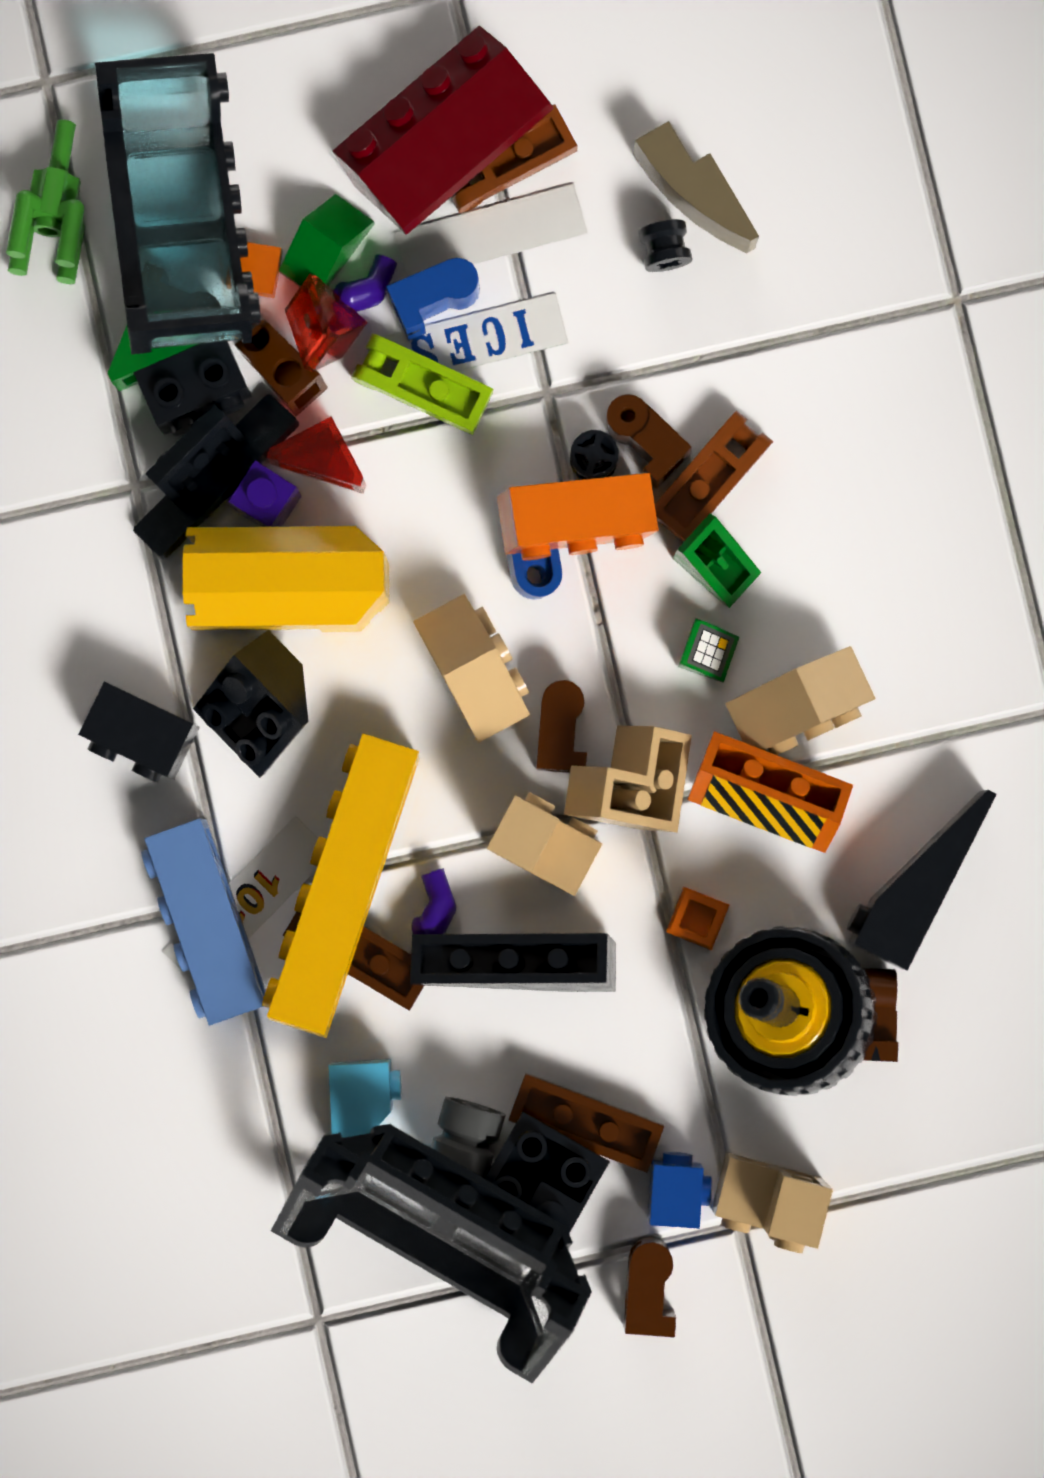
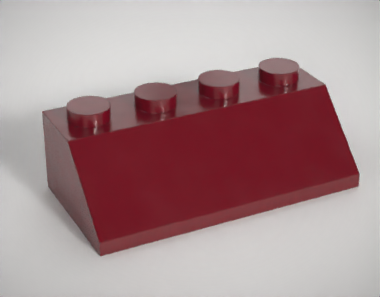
[332,25,554,235]

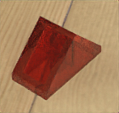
[284,274,368,372]
[267,416,367,494]

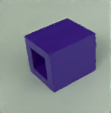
[228,460,302,527]

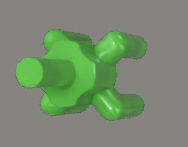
[6,119,85,285]

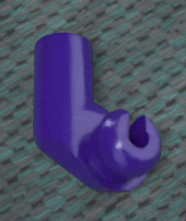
[332,254,398,313]
[411,868,457,934]

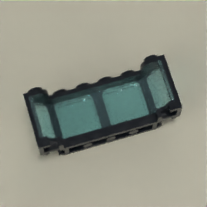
[95,53,261,355]

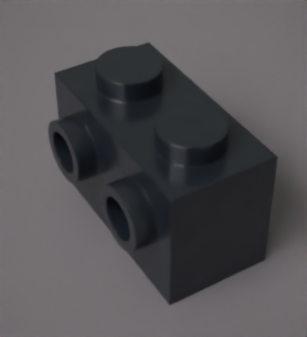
[134,333,252,436]
[78,681,200,783]

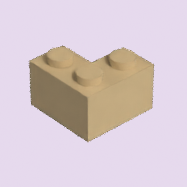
[413,594,530,743]
[725,646,876,755]
[564,725,692,833]
[486,792,603,896]
[712,1152,833,1253]

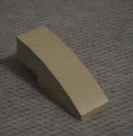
[633,121,759,254]

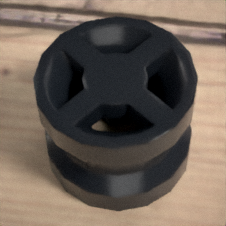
[638,219,693,272]
[570,430,619,480]

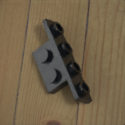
[133,394,299,560]

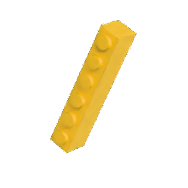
[262,733,419,1039]

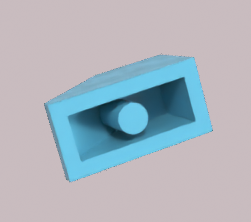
[328,1059,402,1138]

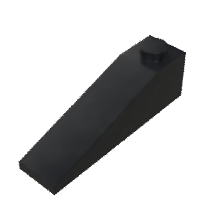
[846,790,997,971]
[410,933,616,992]

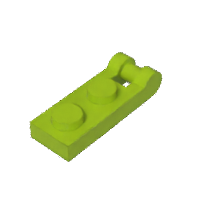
[350,334,494,435]

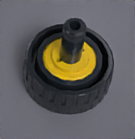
[704,926,878,1096]

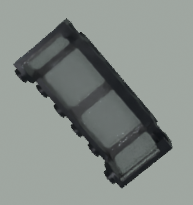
[270,1124,592,1384]

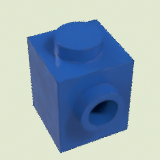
[647,1152,712,1229]

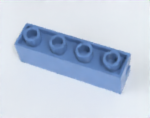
[141,818,266,1026]

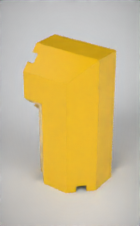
[183,526,390,632]

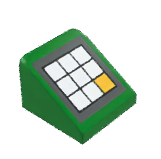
[678,618,740,683]

